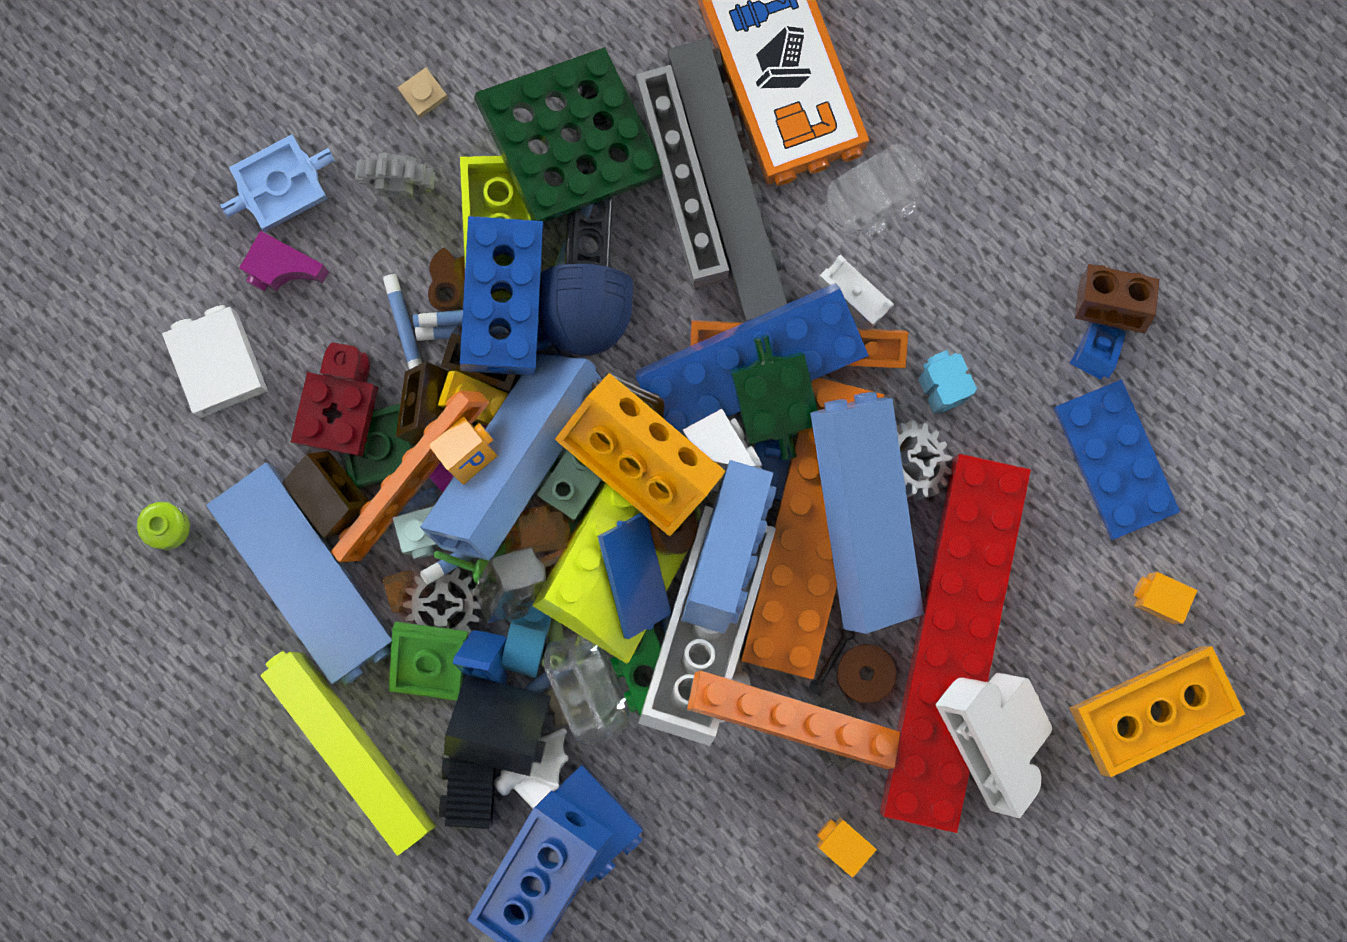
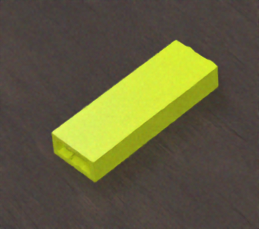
[260,651,436,856]

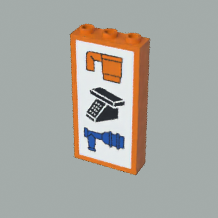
[697,0,869,186]

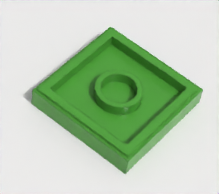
[389,622,468,701]

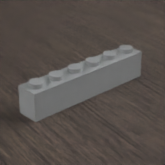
[636,65,729,288]

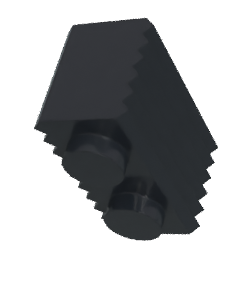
[439,756,496,829]

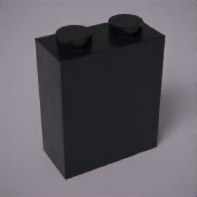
[443,675,555,776]

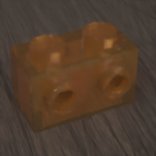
[504,506,570,559]

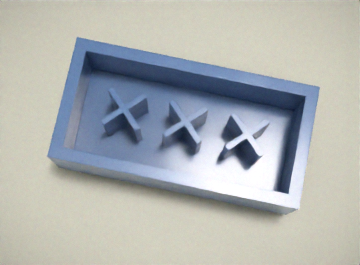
[681,460,777,634]

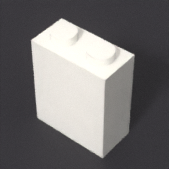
[162,305,268,418]

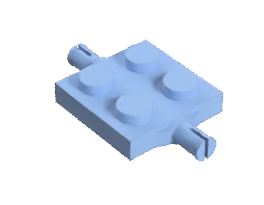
[220,134,335,232]

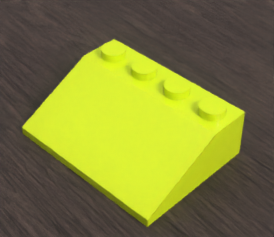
[532,481,688,664]

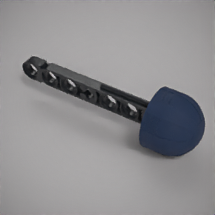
[538,86,633,356]

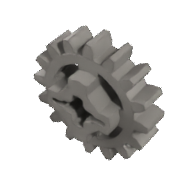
[355,153,435,199]
[896,420,952,501]
[403,568,484,635]

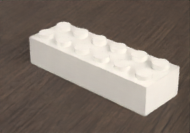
[638,506,776,746]

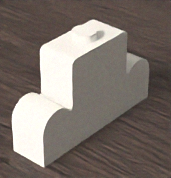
[935,673,1052,818]

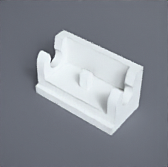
[817,255,894,329]

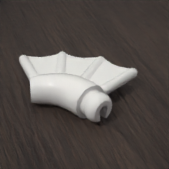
[493,728,569,809]

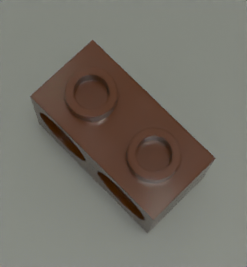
[1075,264,1160,334]

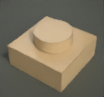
[397,67,448,119]

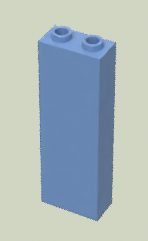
[420,353,601,561]
[810,392,924,634]
[206,462,392,686]

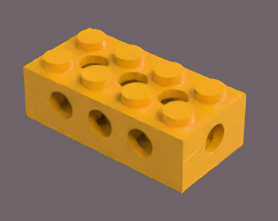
[554,373,726,536]
[1069,646,1245,777]

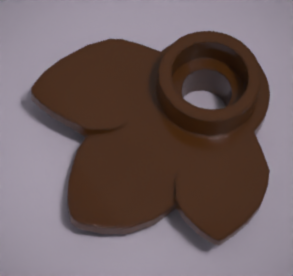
[428,248,465,312]

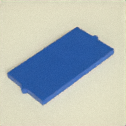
[597,513,672,639]

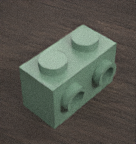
[536,448,602,524]

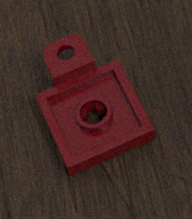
[290,342,379,457]

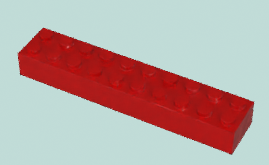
[879,454,1031,833]

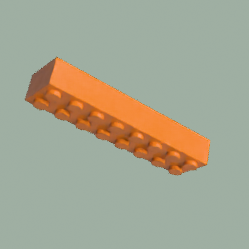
[740,378,884,680]

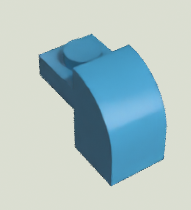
[501,591,552,678]

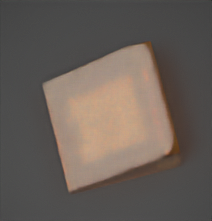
[383,570,414,614]

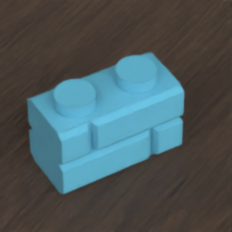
[918,350,977,414]

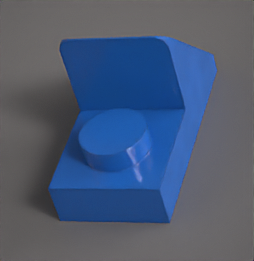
[1070,322,1126,380]
[453,630,508,684]

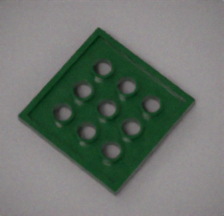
[474,47,663,223]

